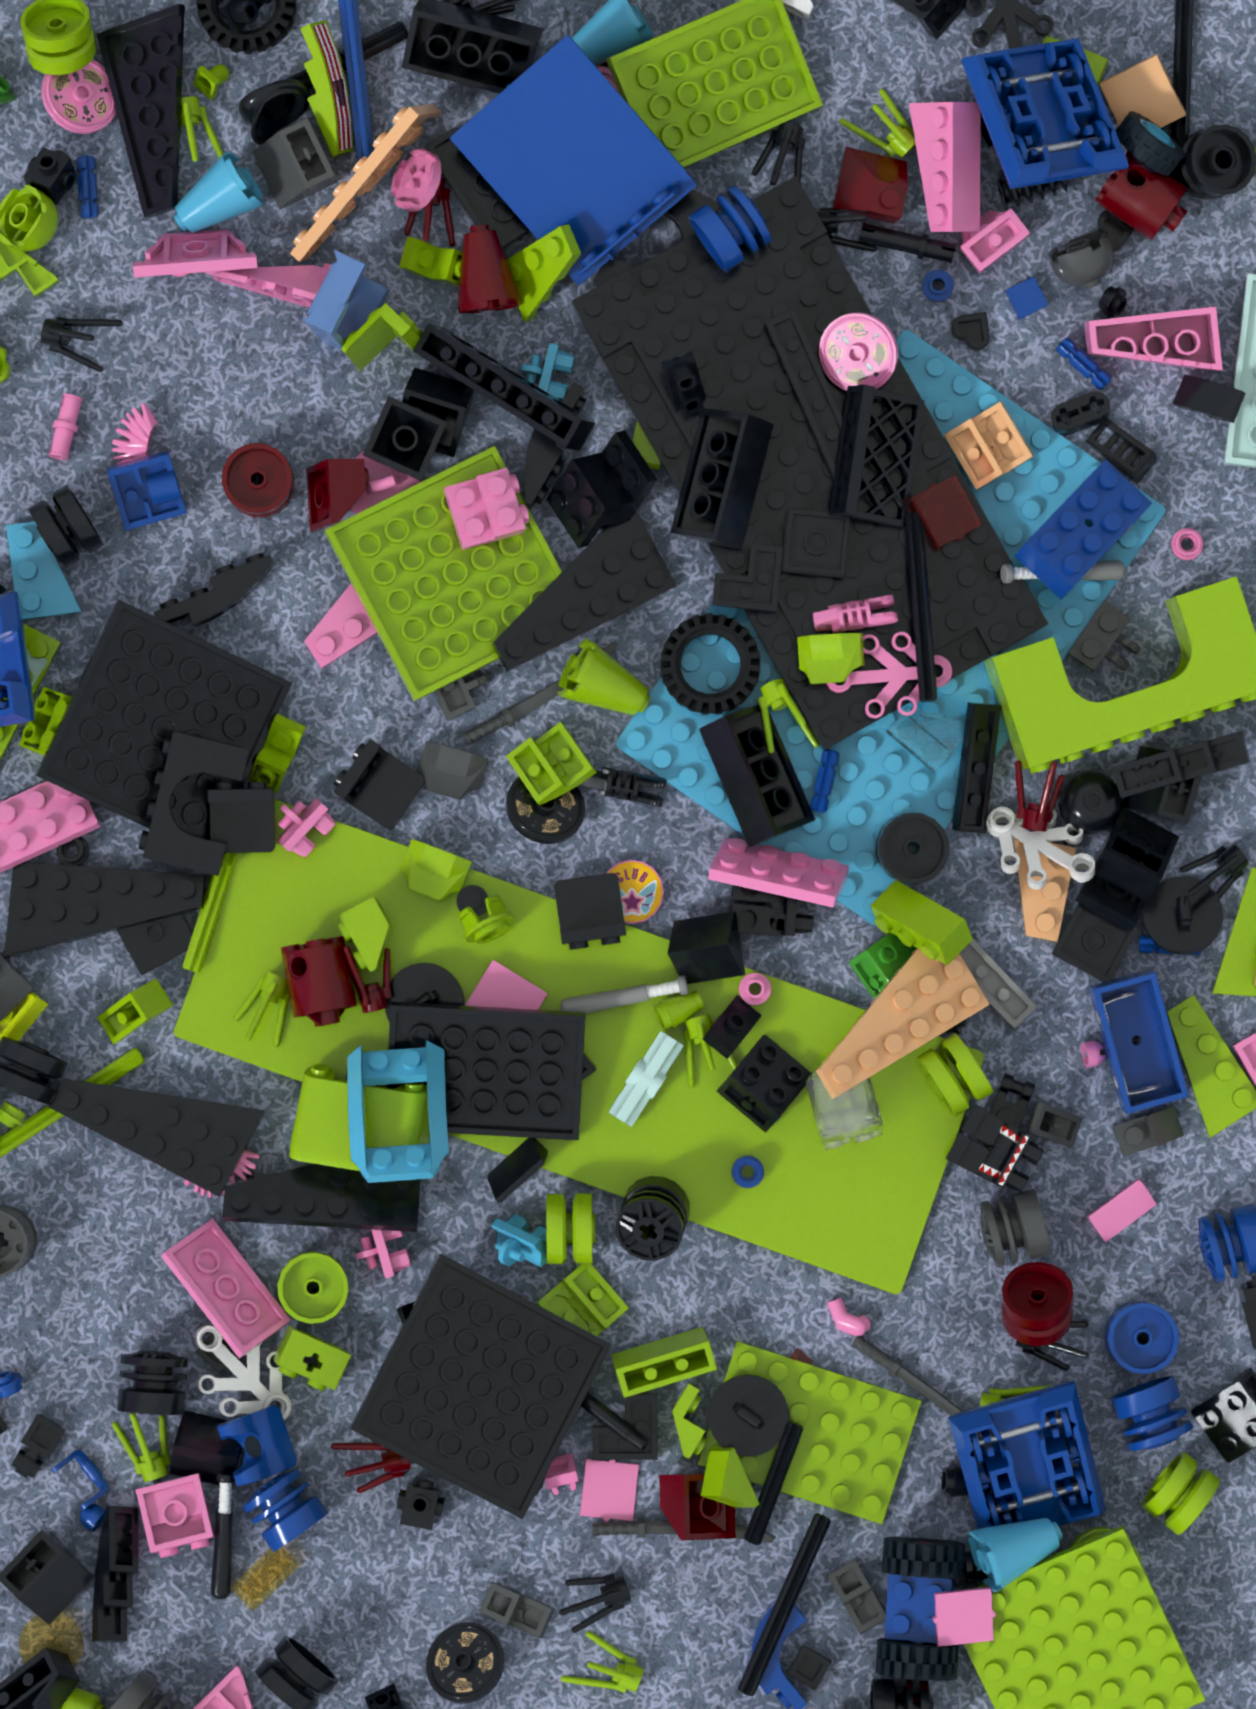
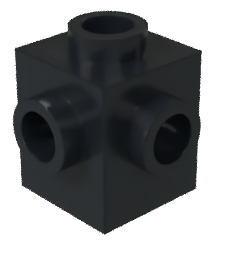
[23,147,77,205]
[397,1479,445,1530]

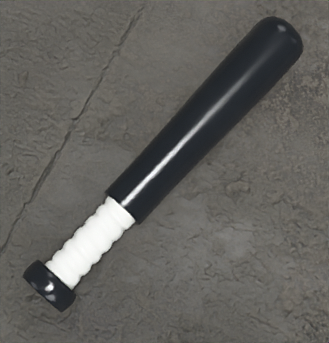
[211,1470,235,1599]

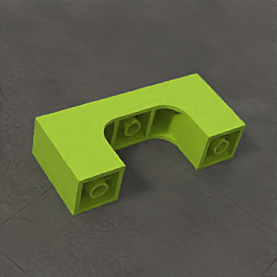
[984,576,1256,774]

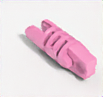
[813,595,898,633]

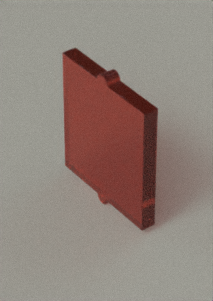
[910,476,982,548]

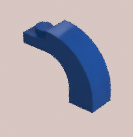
[751,1599,807,1709]

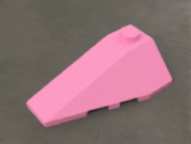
[211,263,331,308]

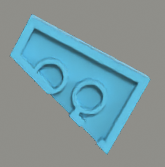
[6,521,82,620]

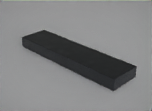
[952,702,1001,833]

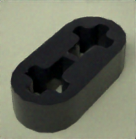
[1051,391,1110,436]

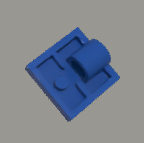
[107,451,187,531]

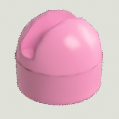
[1081,1041,1106,1068]

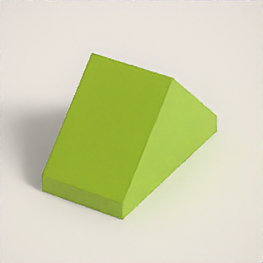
[700,1448,759,1508]

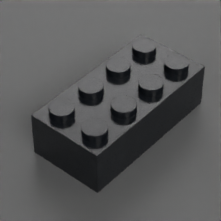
[401,0,544,94]

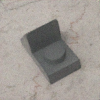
[1113,1105,1184,1157]

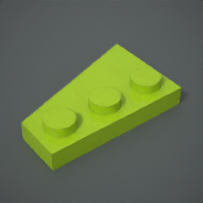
[507,224,581,322]

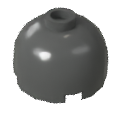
[1048,231,1114,289]

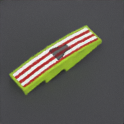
[300,20,354,157]

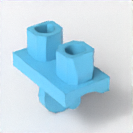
[519,343,575,401]
[491,1214,547,1267]

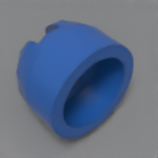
[79,1504,105,1532]

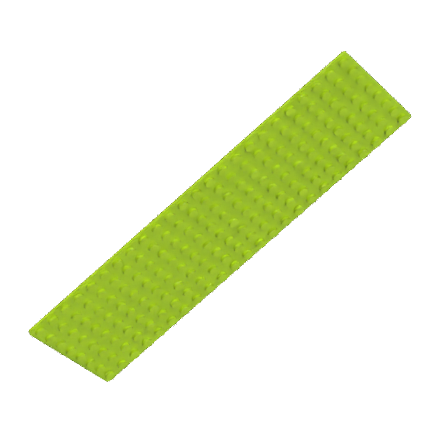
[174,799,984,1294]

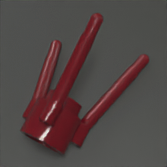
[404,177,455,247]
[1015,760,1065,832]
[343,945,393,1013]
[331,1443,411,1493]

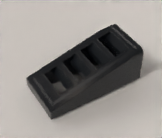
[1085,418,1157,484]

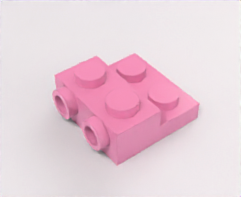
[443,468,529,550]
[136,1473,215,1558]

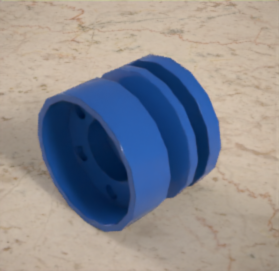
[688,185,772,273]
[1198,1204,1256,1283]
[1110,1375,1193,1451]
[242,1468,328,1552]

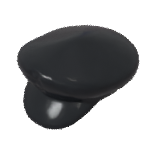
[238,79,311,145]

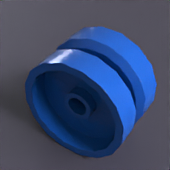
[1103,1301,1179,1375]

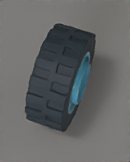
[1115,111,1185,176]

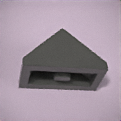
[1025,1102,1083,1148]

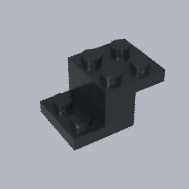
[546,431,658,548]
[1075,807,1179,931]

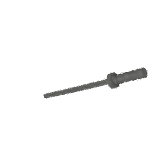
[462,642,617,745]
[851,1336,982,1437]
[592,1518,774,1543]

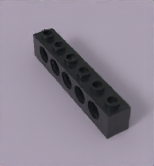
[413,323,595,451]

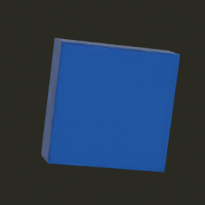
[1005,277,1049,320]

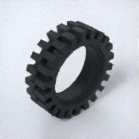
[196,0,297,54]
[660,613,761,715]

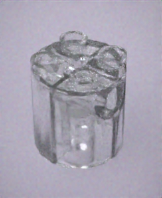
[805,1063,884,1150]

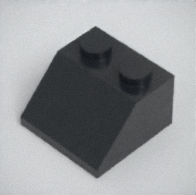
[402,367,474,457]

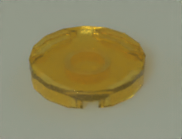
[19,1613,84,1667]

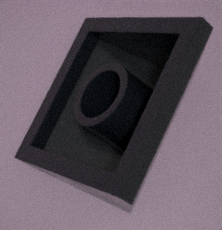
[363,396,447,481]
[667,911,745,984]
[169,1411,242,1488]

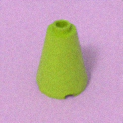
[557,639,650,716]

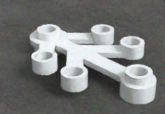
[986,807,1095,890]
[195,1325,291,1420]

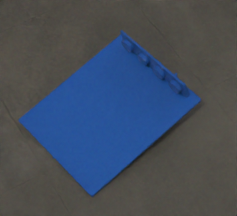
[450,34,697,286]

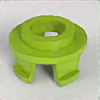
[459,895,514,944]

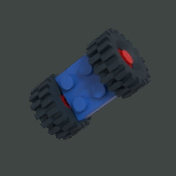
[875,1537,965,1681]

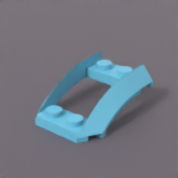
[347,1040,449,1183]

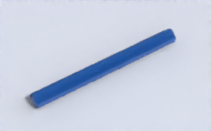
[338,0,374,162]

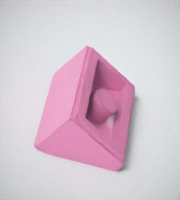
[1086,1179,1157,1243]

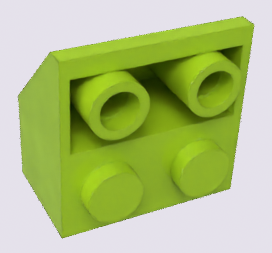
[19,686,71,756]
[337,896,392,974]

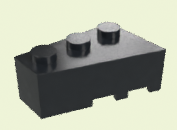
[0,1647,80,1709]

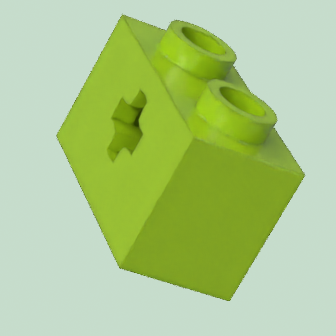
[273,1325,351,1392]

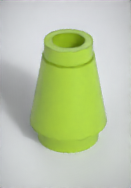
[654,991,704,1030]

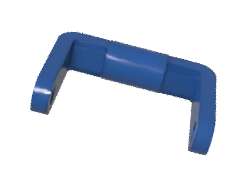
[51,1450,109,1510]

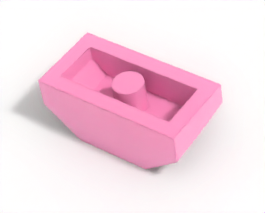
[960,208,1031,274]

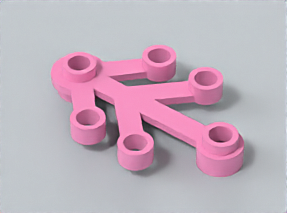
[826,632,952,719]

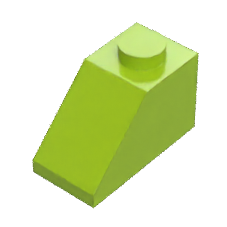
[97,979,173,1045]

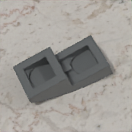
[827,1560,886,1635]
[479,1582,555,1638]

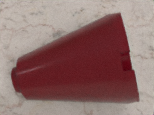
[457,225,521,314]

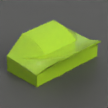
[797,633,864,684]
[401,839,472,901]

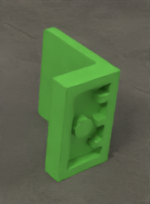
[848,933,916,999]

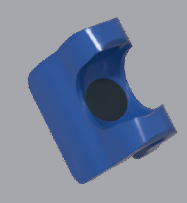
[217,1406,297,1487]

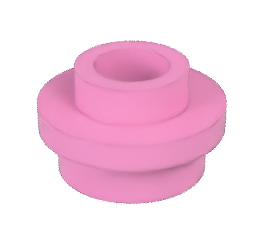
[1171,528,1203,560]
[739,973,771,1005]

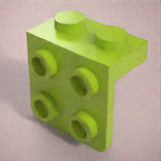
[341,303,423,371]

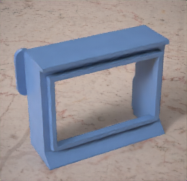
[302,250,389,351]

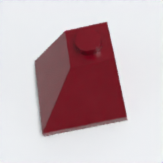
[832,147,908,224]
[306,459,369,532]
[659,1474,736,1540]

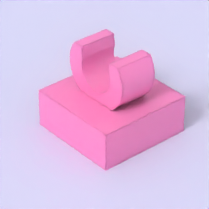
[544,1453,578,1495]

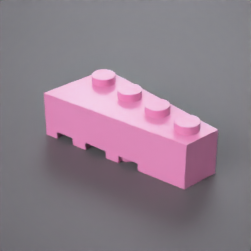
[909,102,981,232]
[1084,306,1223,371]

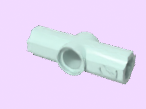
[608,1031,684,1127]

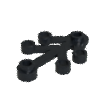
[965,0,1054,49]

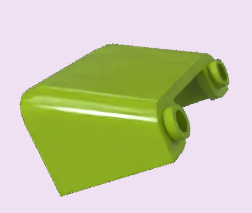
[289,1064,430,1171]

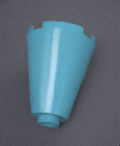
[572,0,654,66]
[174,151,265,233]
[968,1518,1063,1593]

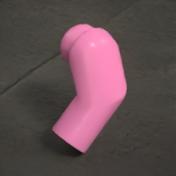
[827,1297,871,1336]

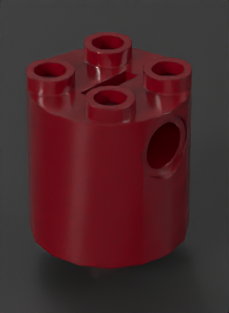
[1095,151,1188,241]
[281,936,357,1027]

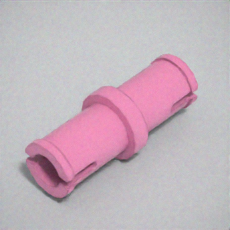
[48,393,83,461]

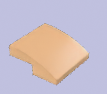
[1100,54,1186,128]
[944,401,1035,490]

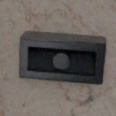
[487,1138,548,1203]

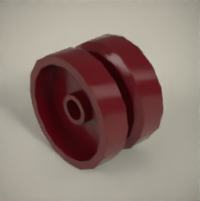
[222,443,295,518]
[1001,1262,1074,1346]

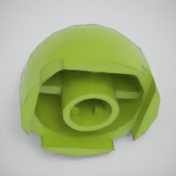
[0,185,59,252]

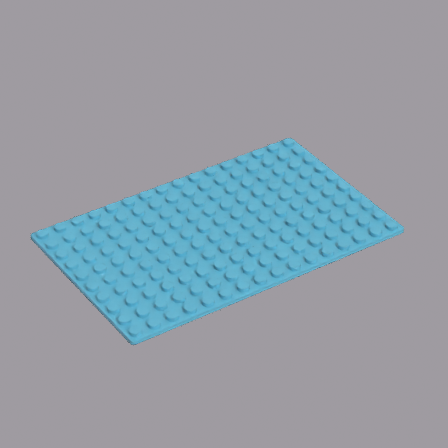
[616,330,1165,926]

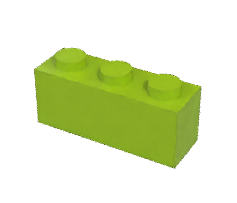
[870,880,973,965]
[610,1326,717,1398]

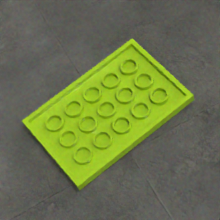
[606,0,823,167]
[697,1341,921,1524]

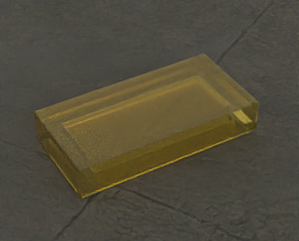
[231,1547,300,1611]

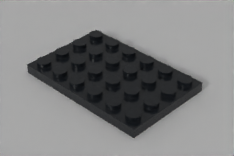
[387,1002,586,1140]

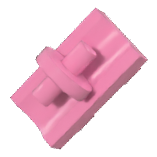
[277,797,336,858]
[355,1229,411,1279]

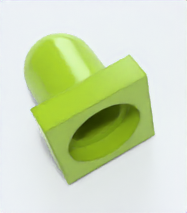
[193,64,230,101]

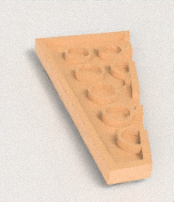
[290,104,442,262]
[816,948,990,1099]

